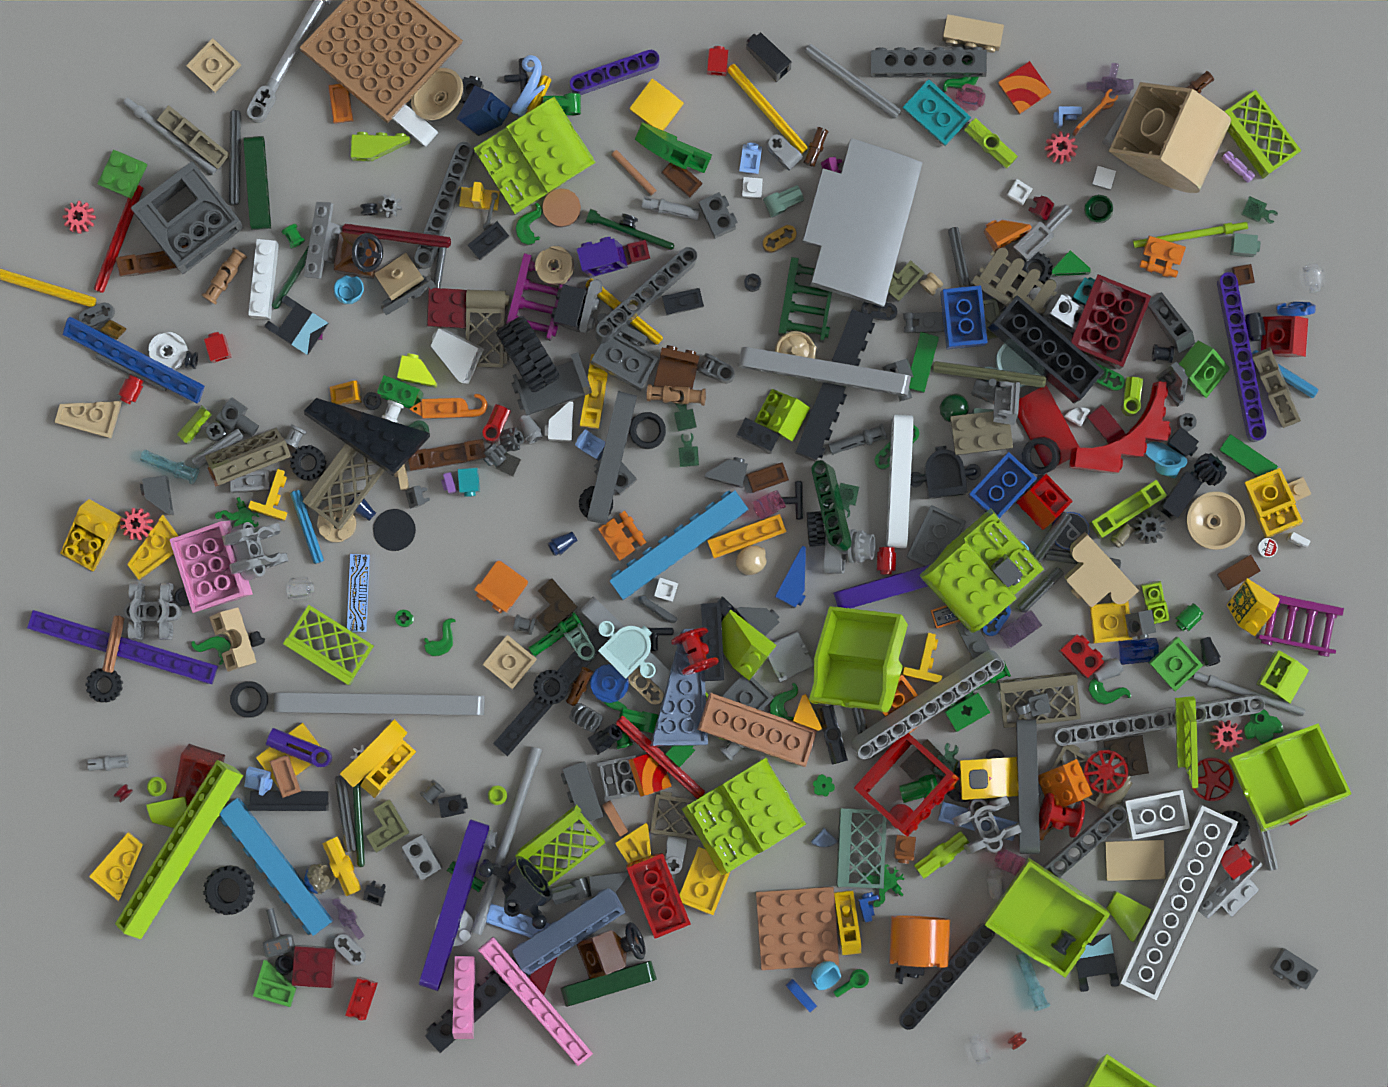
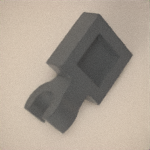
[1015,692,1051,717]

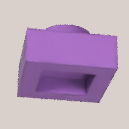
[441,472,457,494]

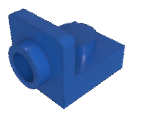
[858,892,879,923]

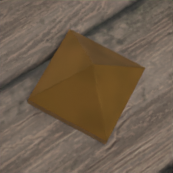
[100,320,126,340]

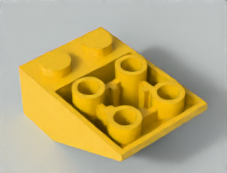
[60,499,123,572]

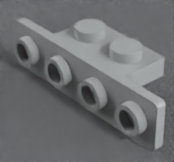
[304,202,342,279]
[1198,855,1262,919]

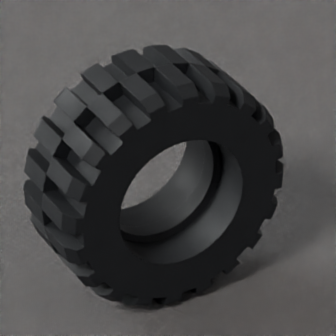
[496,316,560,392]

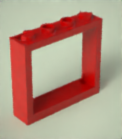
[854,733,959,837]

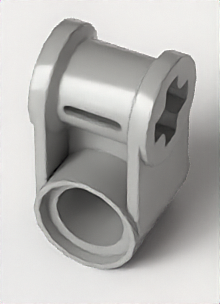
[767,135,803,171]
[666,836,687,874]

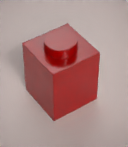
[707,46,728,76]
[204,332,232,363]
[1220,844,1253,880]

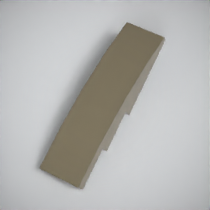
[156,105,229,169]
[1252,348,1301,428]

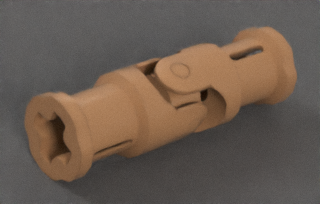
[201,248,247,305]
[647,384,706,406]

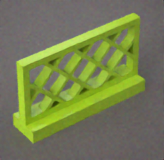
[1224,90,1301,179]
[283,605,374,685]
[1175,696,1198,788]
[515,804,606,886]

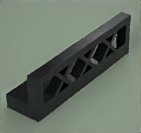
[701,603,724,681]
[248,791,329,811]

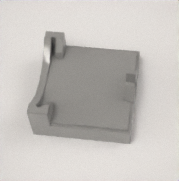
[768,631,814,682]

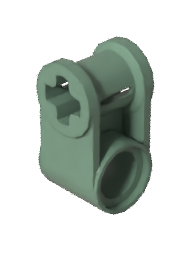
[563,623,596,661]

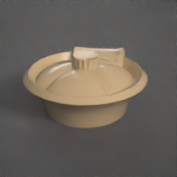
[775,331,817,359]

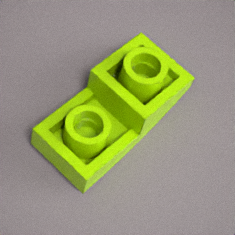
[1141,581,1170,624]

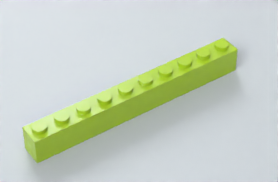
[115,760,243,939]

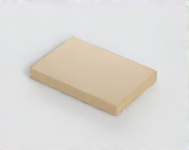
[1105,840,1165,881]

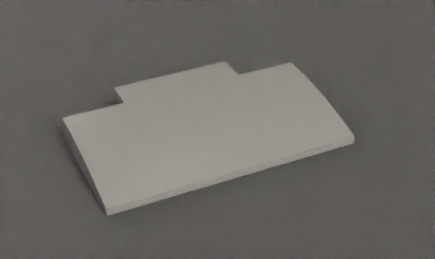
[802,138,922,307]

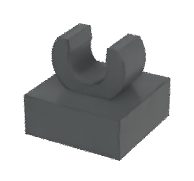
[405,485,430,509]

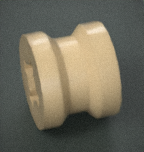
[919,272,944,296]

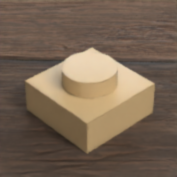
[1288,477,1311,501]

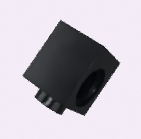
[459,76,484,104]
[1166,427,1199,457]
[438,794,468,818]

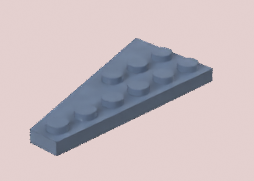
[650,629,708,746]

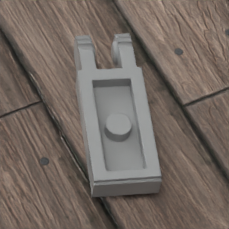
[579,279,603,333]

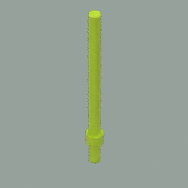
[1133,222,1248,248]

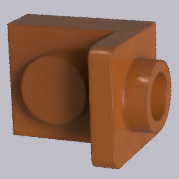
[894,835,916,864]

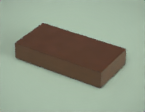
[661,163,703,198]
[746,462,789,493]
[1217,555,1261,591]

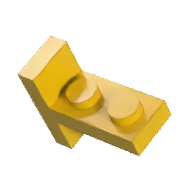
[459,182,500,211]
[248,469,287,521]
[902,633,942,683]

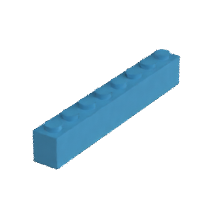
[610,490,749,600]
[219,798,334,936]

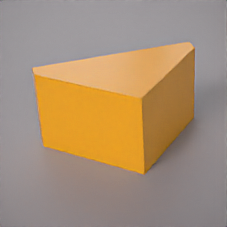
[330,381,362,405]
[793,694,822,731]

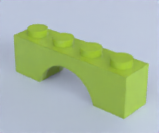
[1089,480,1167,539]

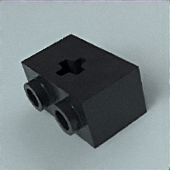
[736,418,780,454]

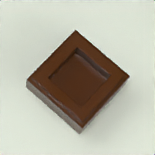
[1231,264,1255,286]

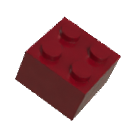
[292,945,336,988]

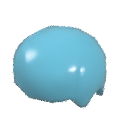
[333,275,364,304]
[811,961,841,990]

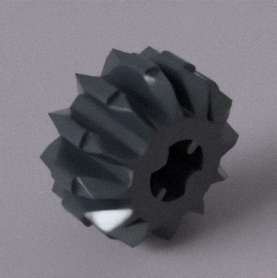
[1193,453,1227,486]

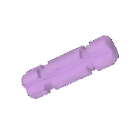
[1222,151,1255,183]

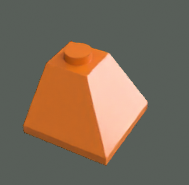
[983,220,1032,251]

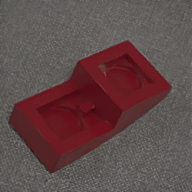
[623,240,650,265]
[1086,404,1126,443]

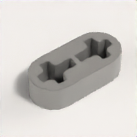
[334,934,366,966]

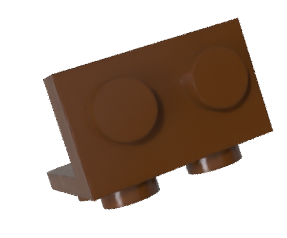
[654,345,700,394]

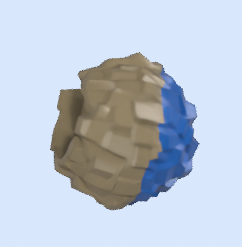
[304,864,336,894]

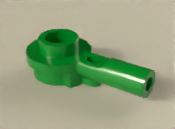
[833,969,869,998]

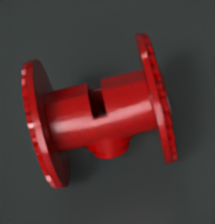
[671,627,719,675]
[1039,793,1085,838]

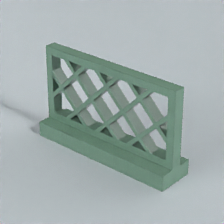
[836,808,887,889]

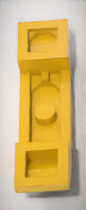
[580,354,608,429]
[340,719,407,788]

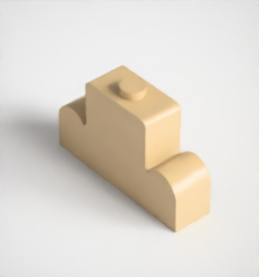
[1065,532,1139,607]

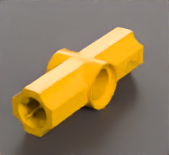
[322,836,361,896]

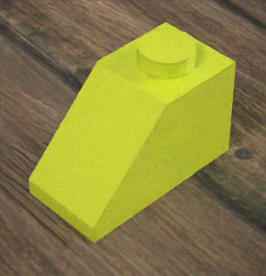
[397,353,437,388]

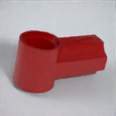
[482,404,511,444]

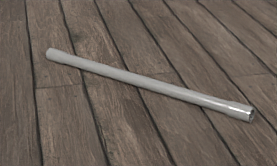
[471,746,542,935]

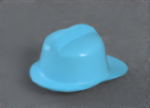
[1145,442,1187,478]

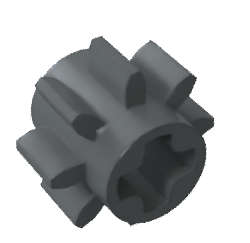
[500,427,524,452]
[483,443,507,467]

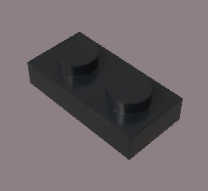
[468,221,510,260]
[662,288,704,316]

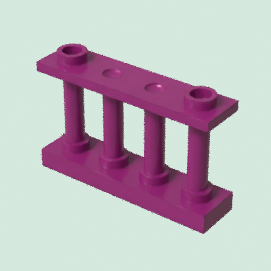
[506,253,571,341]
[1256,593,1344,657]

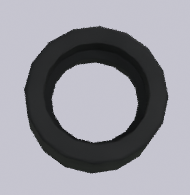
[630,412,666,449]
[1022,437,1061,475]
[230,681,268,718]

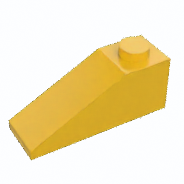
[360,739,416,798]
[834,891,861,955]

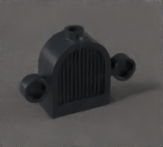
[910,446,981,499]

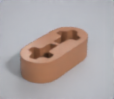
[602,800,628,837]

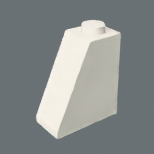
[431,328,484,384]

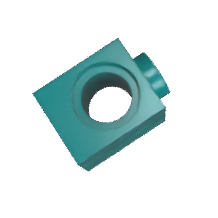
[1072,277,1095,306]
[458,468,480,497]

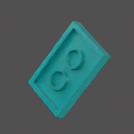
[903,79,971,146]

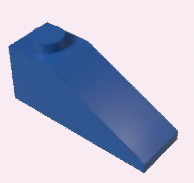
[775,545,806,608]

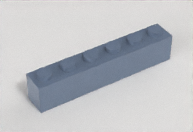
[512,888,625,975]

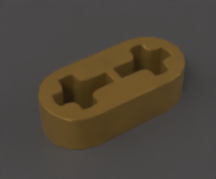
[763,225,797,253]

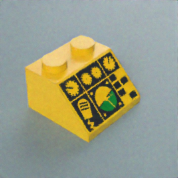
[1227,578,1280,636]

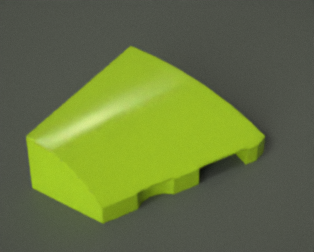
[177,405,212,444]
[146,796,188,828]
[1106,891,1151,942]

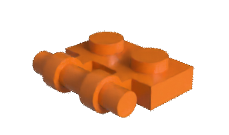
[1139,235,1186,278]
[598,511,647,561]

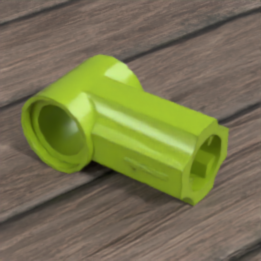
[1121,377,1143,417]

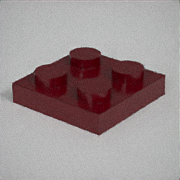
[427,288,467,329]

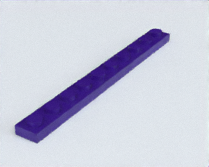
[27,610,218,684]

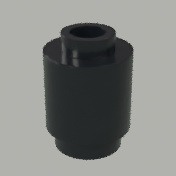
[1245,312,1266,342]

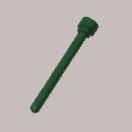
[585,208,675,250]
[272,246,309,309]
[353,778,365,867]

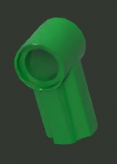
[543,93,581,116]
[619,708,658,733]
[899,774,938,803]

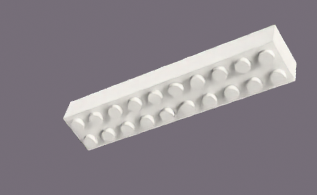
[1119,805,1238,1000]

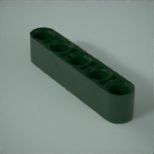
[244,136,271,230]
[811,460,851,552]
[560,961,657,1007]

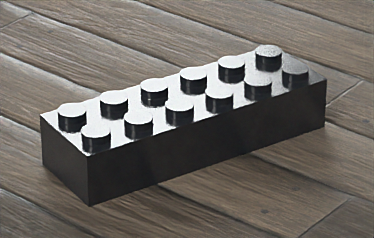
[987,295,1104,404]

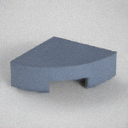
[811,828,838,847]

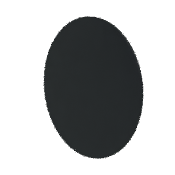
[373,509,416,551]

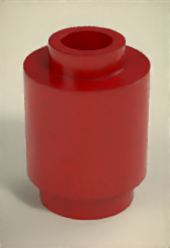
[118,375,144,404]
[876,547,896,575]

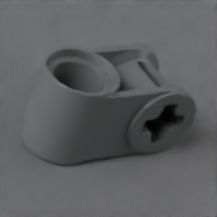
[697,353,735,384]

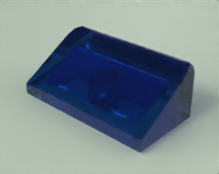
[1118,638,1159,665]

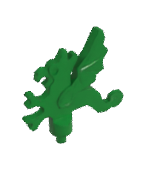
[215,497,260,528]
[862,864,904,907]

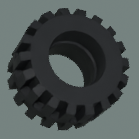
[203,865,255,915]

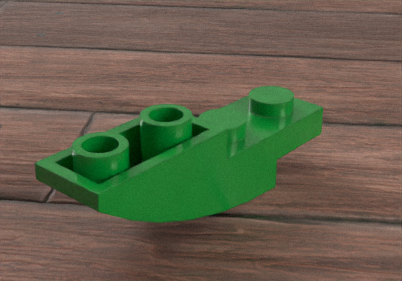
[635,122,712,173]

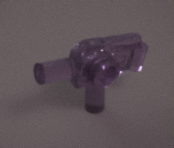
[1086,63,1134,95]
[332,897,365,940]

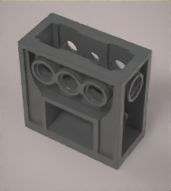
[131,161,243,275]

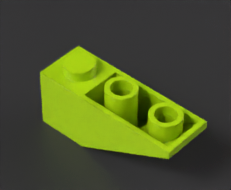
[351,132,411,161]

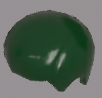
[1084,194,1113,224]
[939,393,969,423]

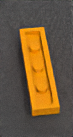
[707,514,786,559]

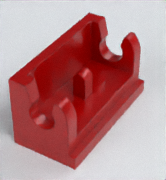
[345,977,378,1020]

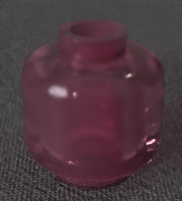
[956,84,986,111]

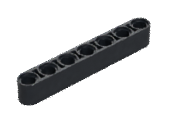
[899,923,995,1030]

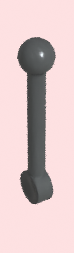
[483,192,498,230]

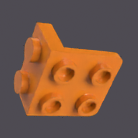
[474,561,528,613]
[1038,759,1093,808]

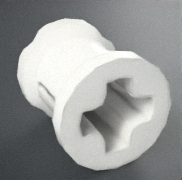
[381,400,404,423]

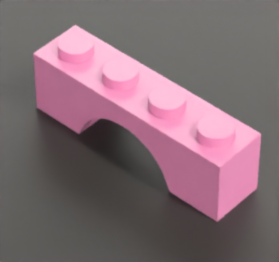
[452,956,476,1039]

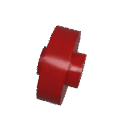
[889,804,913,828]

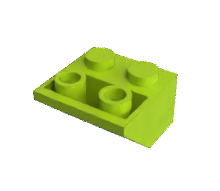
[754,389,810,441]
[1256,650,1309,704]

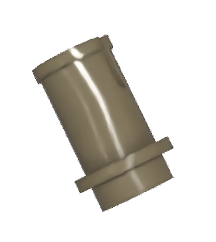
[1111,523,1135,548]

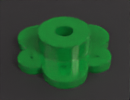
[813,774,835,797]

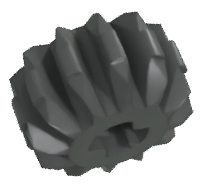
[1133,511,1166,544]
[569,703,603,732]

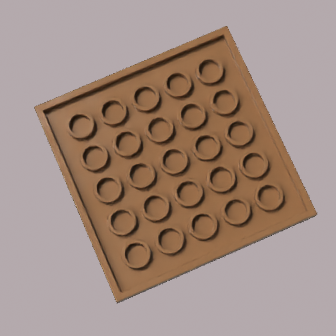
[300,0,463,124]

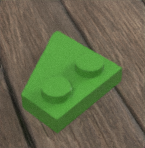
[253,960,297,1007]

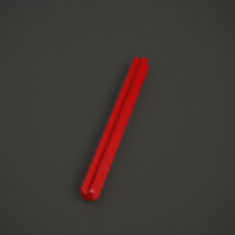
[94,185,143,293]
[616,716,705,799]

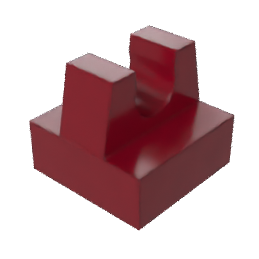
[1028,195,1054,221]

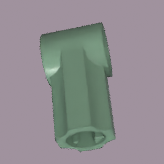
[763,185,804,217]

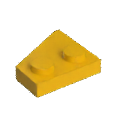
[615,823,651,864]

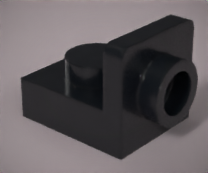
[895,965,925,984]

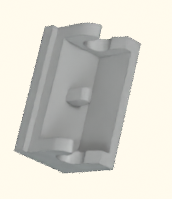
[993,381,1020,425]

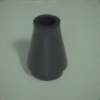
[1200,637,1221,667]

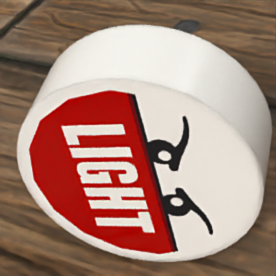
[1257,538,1278,558]

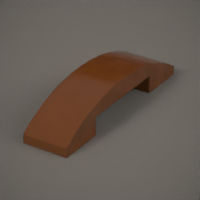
[116,245,188,277]
[408,439,486,471]

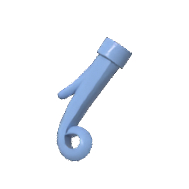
[510,55,545,117]

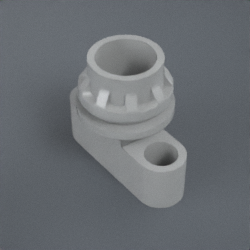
[824,519,875,574]

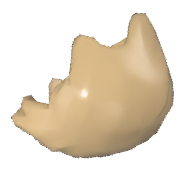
[736,546,767,575]

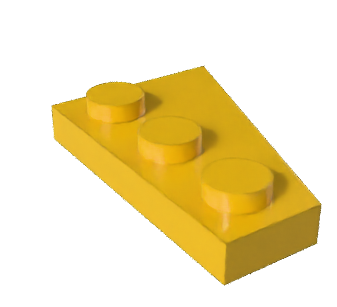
[127,514,179,580]
[89,831,143,901]

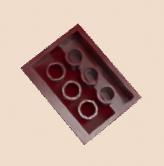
[1071,274,1151,369]

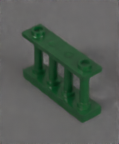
[778,257,832,342]

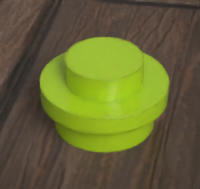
[147,777,167,796]
[488,786,507,805]

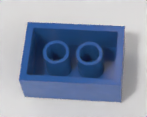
[940,286,988,350]
[967,452,1037,518]

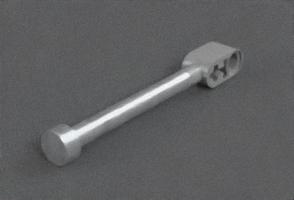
[247,0,332,123]

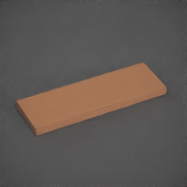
[697,693,817,767]

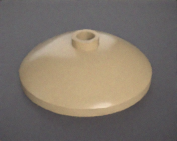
[411,68,463,120]
[1186,492,1245,550]

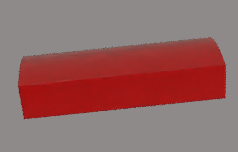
[1017,385,1080,467]
[626,853,691,939]

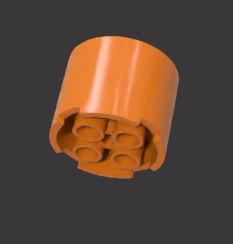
[889,915,950,967]

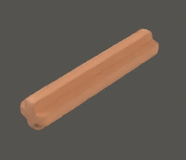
[102,616,124,673]

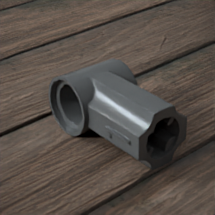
[551,877,592,905]

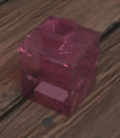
[753,490,786,519]
[994,849,1026,876]

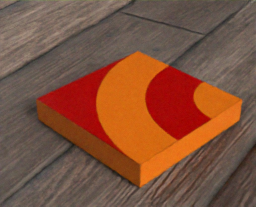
[998,61,1051,115]
[628,754,672,797]

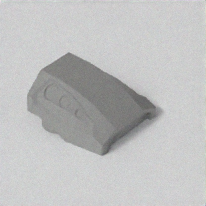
[597,755,639,801]

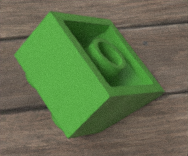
[1179,340,1230,398]

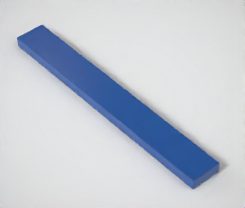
[62,317,205,404]

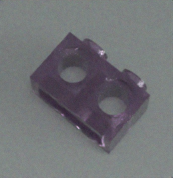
[998,610,1042,648]

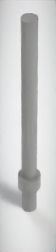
[123,97,217,175]
[1192,672,1305,716]

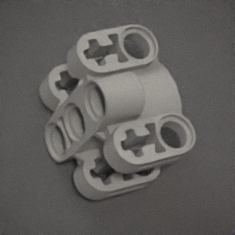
[222,522,289,581]
[123,582,182,640]
[952,796,1022,855]

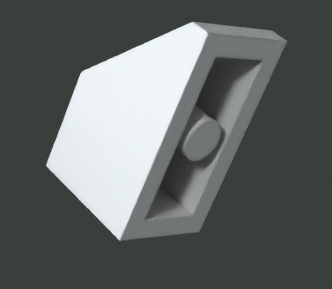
[545,402,574,442]

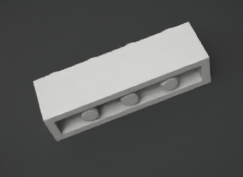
[248,239,279,320]

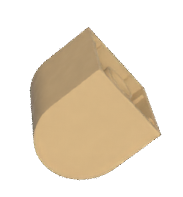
[1108,82,1231,193]

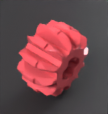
[1044,131,1078,164]
[62,201,96,234]
[120,508,153,540]
[1209,720,1243,753]

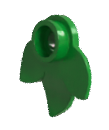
[1244,709,1283,745]

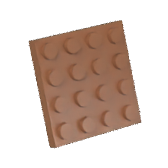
[756,887,839,970]

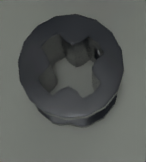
[1152,344,1174,363]
[1051,929,1076,955]

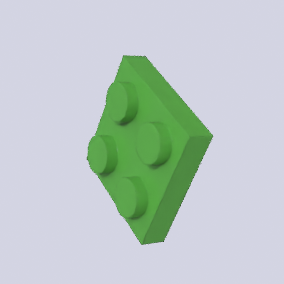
[97,149,148,199]
[1149,636,1203,692]

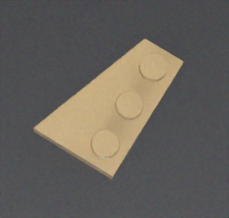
[54,401,122,438]

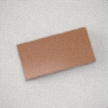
[269,755,301,798]

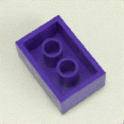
[577,237,628,278]

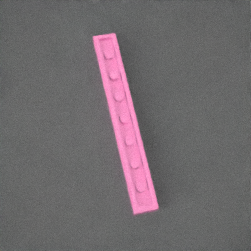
[478,937,593,1066]

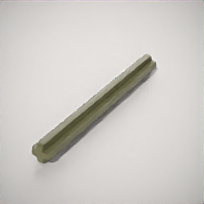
[933,361,1046,388]

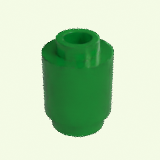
[1175,603,1204,632]

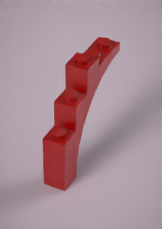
[1069,381,1171,474]

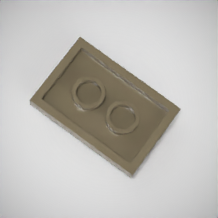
[950,411,1013,455]

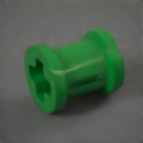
[281,224,305,249]
[395,609,414,627]
[616,731,633,750]

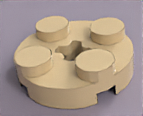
[535,246,574,285]
[317,504,357,543]

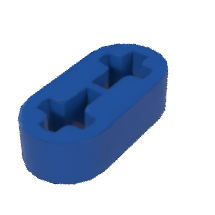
[982,606,1011,636]
[786,979,817,1013]

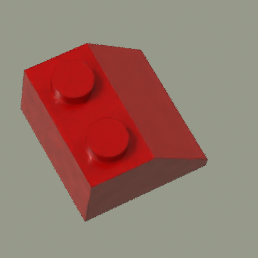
[1261,316,1308,357]
[1016,473,1073,530]

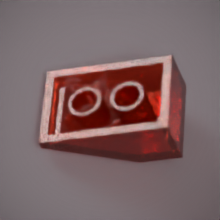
[172,744,225,806]

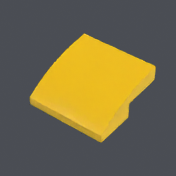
[629,78,684,131]

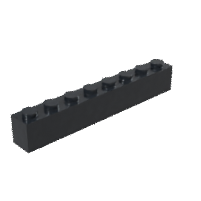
[795,309,875,462]

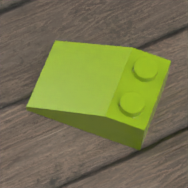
[721,610,777,681]

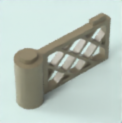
[466,289,510,368]
[1051,744,1133,817]
[650,791,700,840]

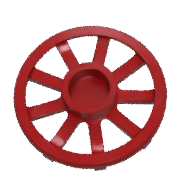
[1084,750,1128,794]

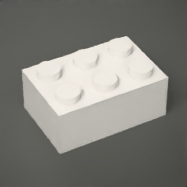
[1122,790,1190,840]

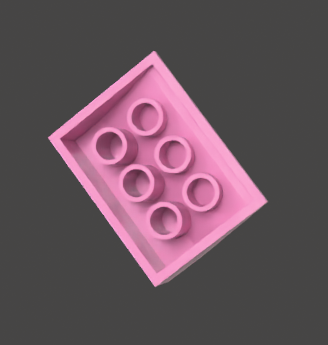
[169,521,253,613]

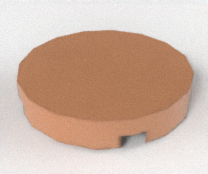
[543,188,581,227]

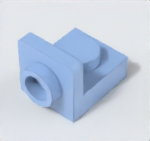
[1053,106,1082,128]
[739,142,762,174]
[244,766,273,796]

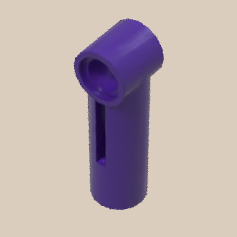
[266,728,333,767]

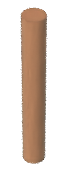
[611,150,657,196]

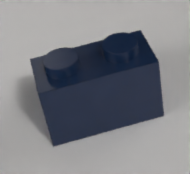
[456,86,511,136]

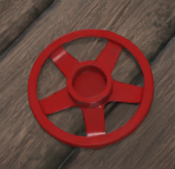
[1190,758,1234,801]

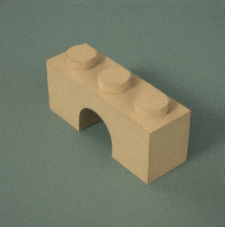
[209,608,256,672]

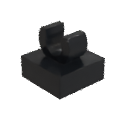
[363,881,386,906]

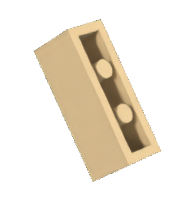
[942,14,1004,53]

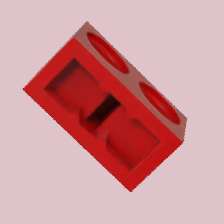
[1059,634,1104,678]

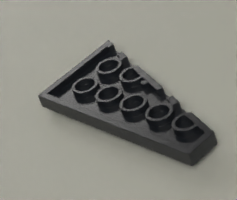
[304,398,430,476]

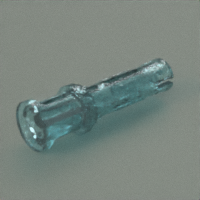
[140,449,199,485]
[1016,952,1051,1012]

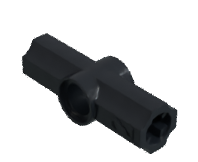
[817,705,848,765]

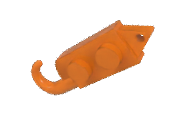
[410,394,488,419]

